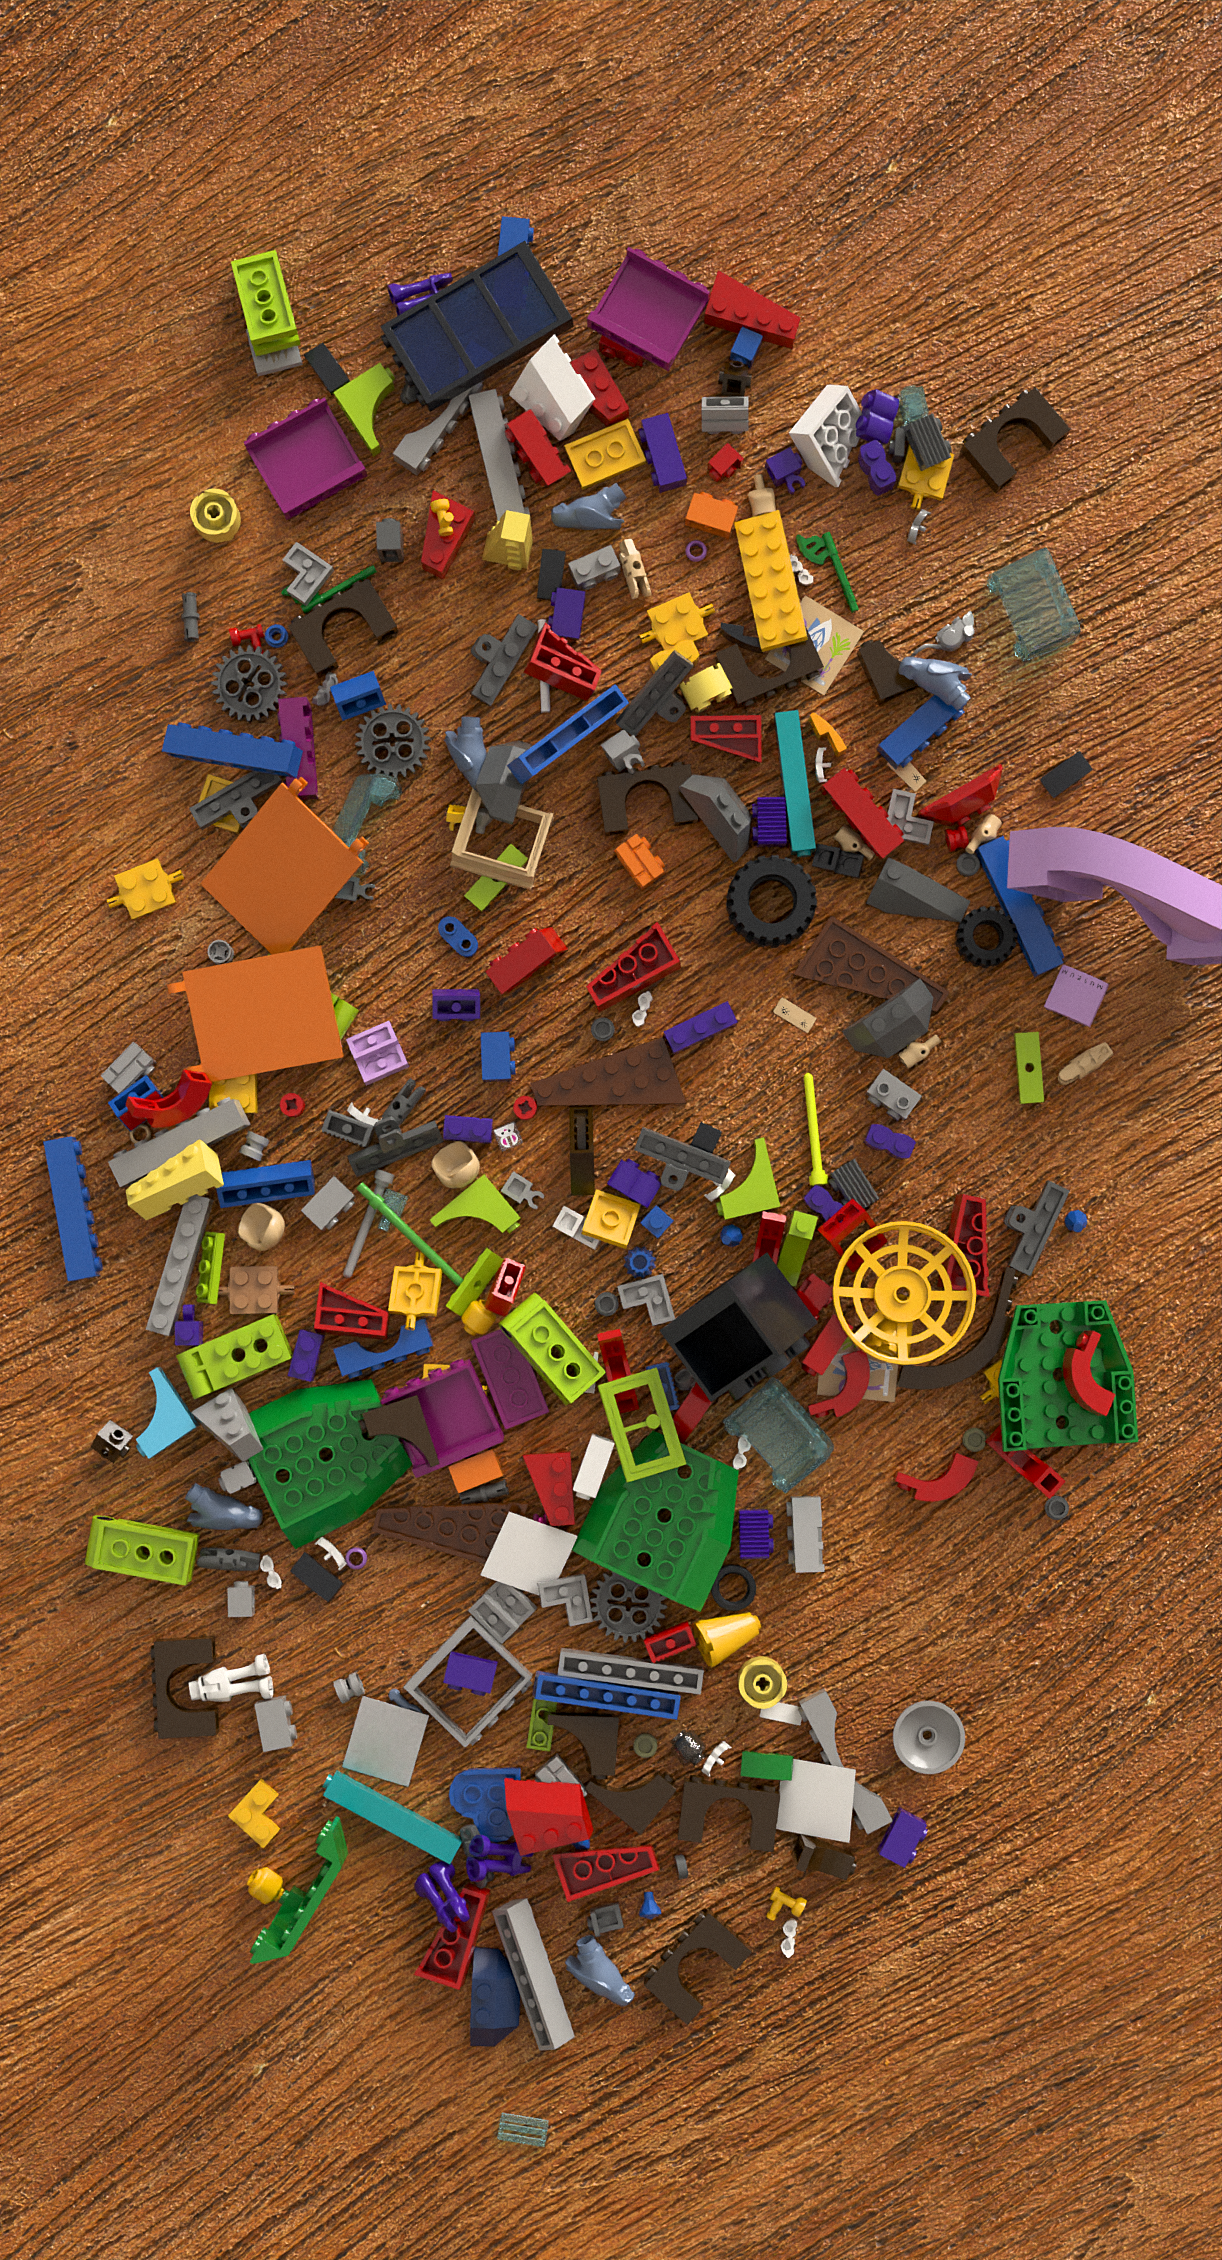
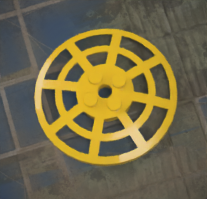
[832,1221,976,1365]

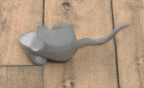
[910,611,974,657]

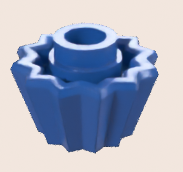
[624,1246,656,1279]

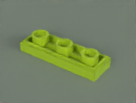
[464,844,528,912]
[1014,1032,1044,1104]
[196,1231,225,1304]
[446,1248,504,1317]
[527,1698,557,1752]

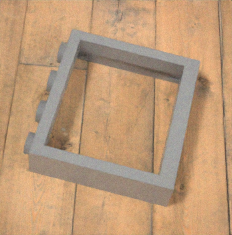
[403,1615,533,1748]

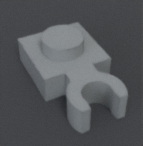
[501,1171,545,1209]

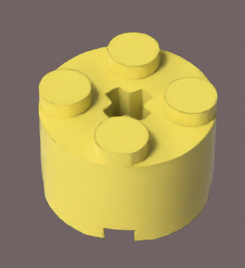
[190,489,241,543]
[678,663,733,714]
[737,1656,787,1709]

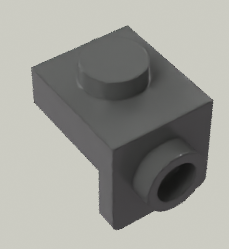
[888,426,908,463]
[587,1902,624,1937]

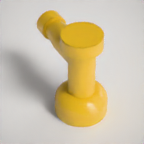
[430,499,454,536]
[766,1886,807,1921]

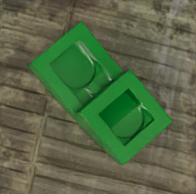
[741,1750,794,1781]

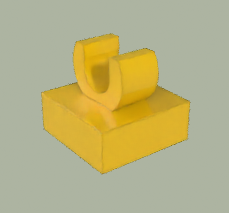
[446,805,466,831]

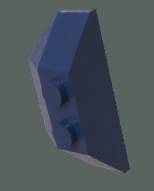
[470,1947,520,2047]

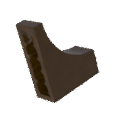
[857,640,920,705]
[569,1106,595,1196]
[358,1395,440,1468]
[543,1711,619,1779]
[584,1770,677,1835]
[791,1834,857,1880]

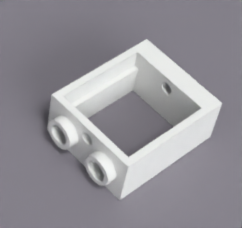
[573,1433,615,1500]

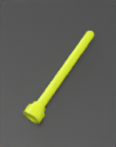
[804,1073,829,1186]

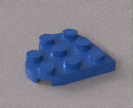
[449,1767,521,1842]

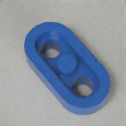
[438,916,478,957]

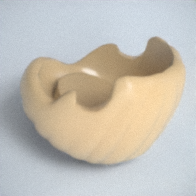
[431,1141,480,1189]
[238,1203,285,1251]

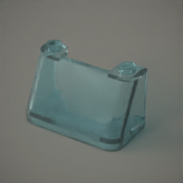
[986,547,1081,662]
[332,774,402,875]
[722,1377,834,1494]

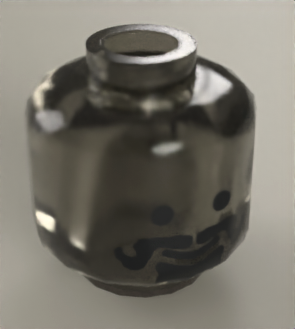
[671,1729,706,1766]

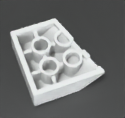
[509,335,595,441]
[789,385,862,487]

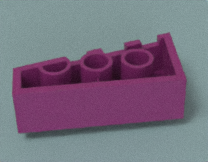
[278,697,318,800]

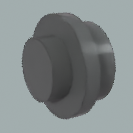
[591,1018,615,1041]
[595,1292,618,1316]
[1045,1496,1069,1520]

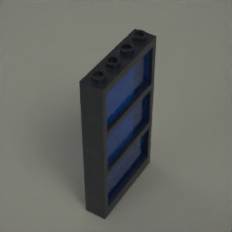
[380,241,574,412]

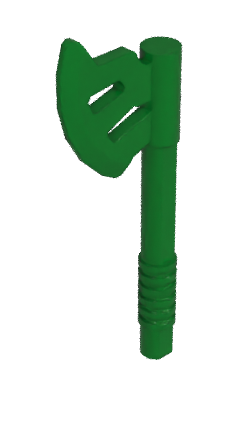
[796,532,859,613]
[281,565,377,614]

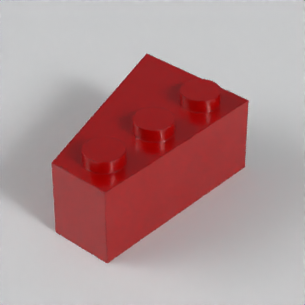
[570,349,629,427]
[504,409,571,486]
[421,490,475,580]
[523,622,602,701]
[690,715,762,763]
[485,927,568,994]
[796,1273,833,1337]
[314,1282,390,1340]
[523,1451,575,1526]

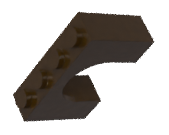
[960,387,1071,494]
[288,579,399,678]
[715,625,824,709]
[597,762,698,836]
[150,1636,220,1739]
[677,1775,780,1852]
[644,1908,752,2025]

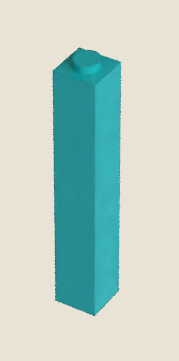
[774,710,816,858]
[322,1770,462,1864]

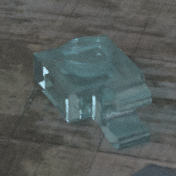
[378,1188,409,1232]

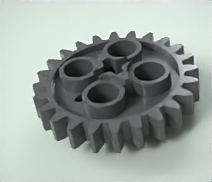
[211,645,288,723]
[355,704,431,781]
[590,1571,667,1643]

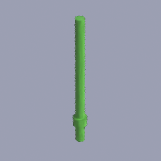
[356,1182,464,1287]

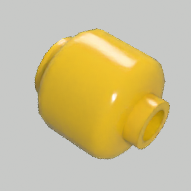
[461,1299,497,1336]
[247,1867,284,1904]

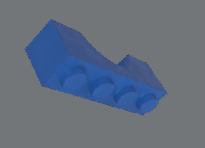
[333,1319,434,1379]

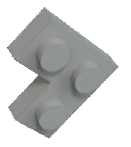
[282,542,334,606]
[887,789,934,846]
[617,1274,675,1326]
[537,1574,593,1626]

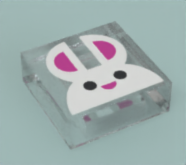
[493,1121,523,1152]

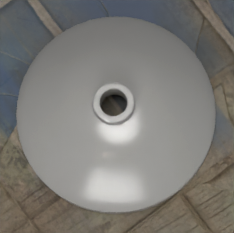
[893,1701,965,1774]

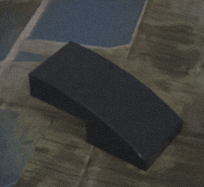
[304,342,350,395]
[537,549,566,601]
[719,623,763,654]
[1040,751,1094,798]
[812,844,865,879]
[690,1122,722,1154]
[290,1552,344,1603]

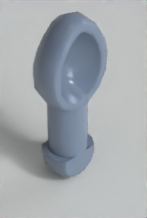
[388,1689,423,1714]

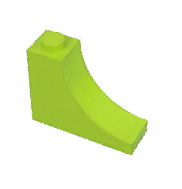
[333,363,395,457]
[716,1137,780,1220]
[430,1175,521,1234]
[777,1211,818,1287]

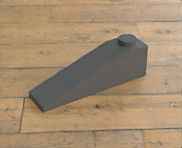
[866,857,970,923]

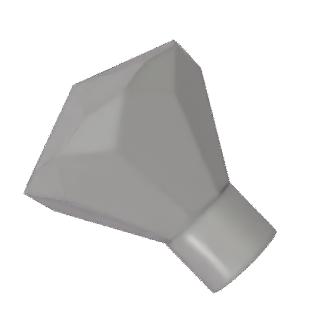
[475,808,493,834]

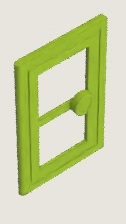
[598,1367,686,1482]

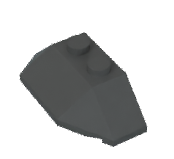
[475,740,533,825]
[678,775,752,863]
[842,978,933,1058]

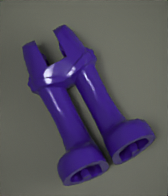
[387,273,456,326]
[466,1835,534,1882]
[414,1861,470,1933]

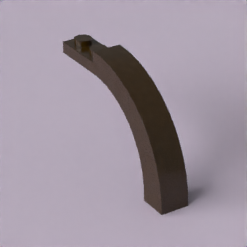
[896,1267,1018,1390]

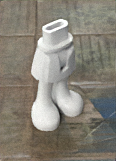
[189,1654,273,1702]

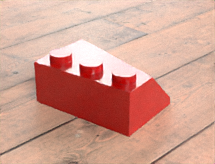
[504,1778,594,1856]

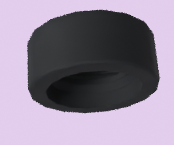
[711,1564,756,1611]

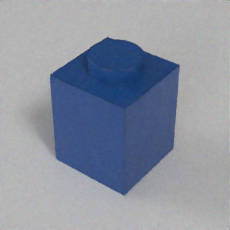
[730,327,763,369]
[640,1205,674,1239]

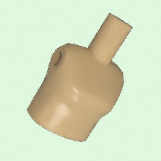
[748,474,776,517]
[965,814,1002,854]
[834,824,875,860]
[897,1035,941,1069]

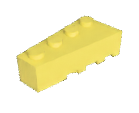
[482,510,533,570]
[126,1139,224,1220]

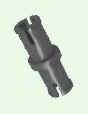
[181,592,200,642]
[459,1480,509,1504]

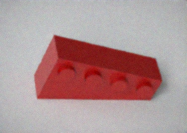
[552,1844,660,1902]
[414,1883,491,1990]

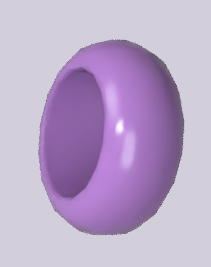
[685,540,707,562]
[345,1547,367,1570]

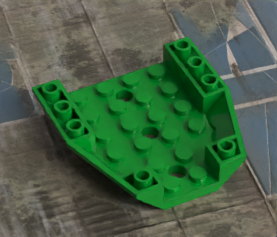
[998,1300,1138,1452]
[248,1379,413,1549]
[572,1430,739,1612]
[250,1816,348,1964]

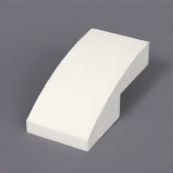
[553,1206,601,1250]

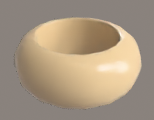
[130,1124,151,1144]

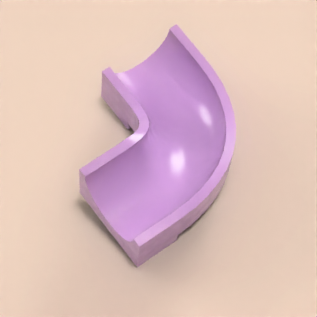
[1007,827,1222,966]

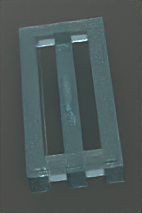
[497,2112,549,2147]

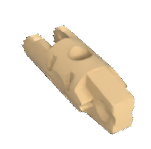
[619,539,651,599]
[1057,1042,1113,1085]

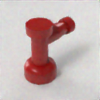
[229,624,264,655]

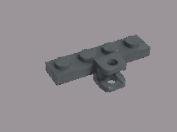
[470,614,538,706]
[616,650,693,736]
[189,771,283,830]
[347,1117,444,1177]
[634,1127,731,1191]
[1003,1180,1070,1276]

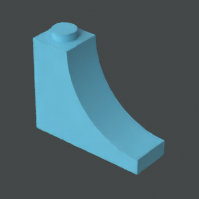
[136,1367,200,1459]

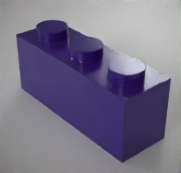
[638,413,687,493]
[663,1001,738,1055]

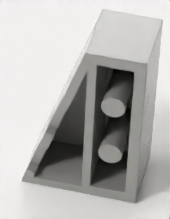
[191,1387,263,1462]
[786,1496,825,1573]

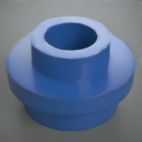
[265,624,288,648]

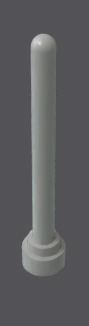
[343,1169,395,1278]

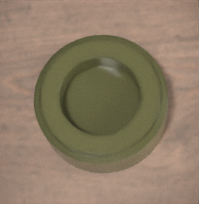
[962,1428,987,1452]
[633,1733,657,1758]

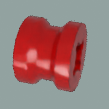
[944,825,969,852]
[280,1093,305,1118]
[513,1096,537,1120]

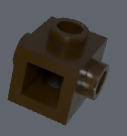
[718,361,752,397]
[91,1420,133,1464]

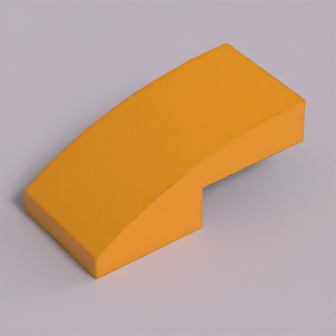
[808,713,847,757]

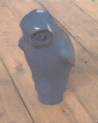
[551,483,627,530]
[898,657,972,711]
[444,717,487,792]
[185,1483,263,1530]
[565,1935,635,2007]

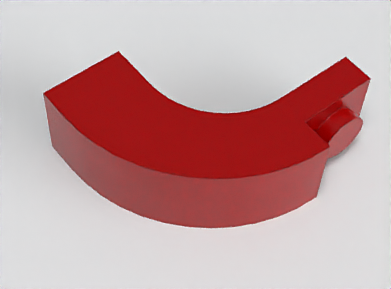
[125,1069,212,1128]
[752,1211,786,1265]
[597,1329,639,1414]
[1063,1331,1116,1416]
[806,1350,870,1418]
[672,1382,713,1444]
[985,1424,1066,1499]
[893,1452,979,1502]

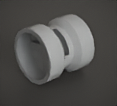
[208,940,234,965]
[239,1130,270,1161]
[333,1672,365,1703]

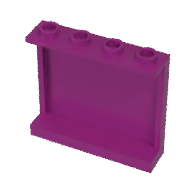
[587,247,710,371]
[244,397,367,520]
[380,1359,504,1478]

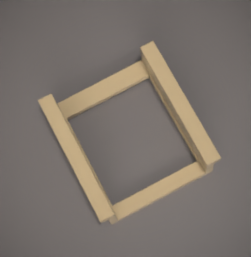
[450,789,554,890]

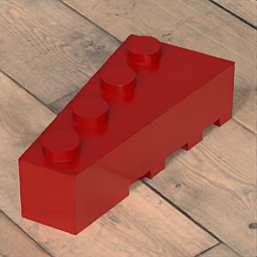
[704,270,801,349]
[819,767,905,860]
[586,921,681,1013]
[937,1194,989,1297]

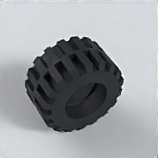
[955,906,1018,968]

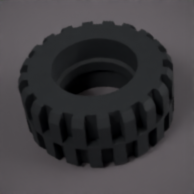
[726,855,817,948]

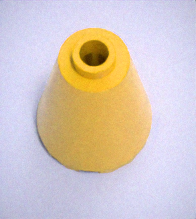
[864,1294,913,1358]
[692,1612,761,1667]

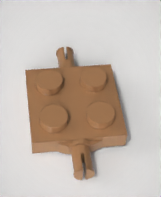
[218,1266,295,1315]

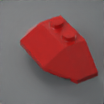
[917,764,1003,827]

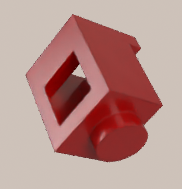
[707,443,744,482]

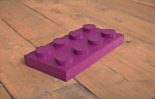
[471,1329,550,1429]

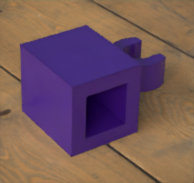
[765,447,805,495]
[175,1305,203,1345]

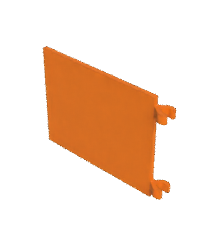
[200,777,369,955]
[167,945,344,1082]

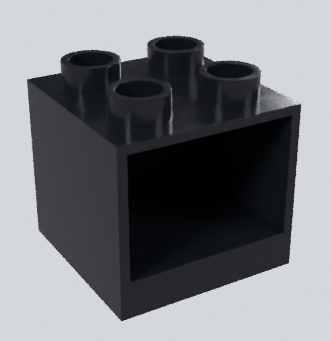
[660,1253,818,1402]

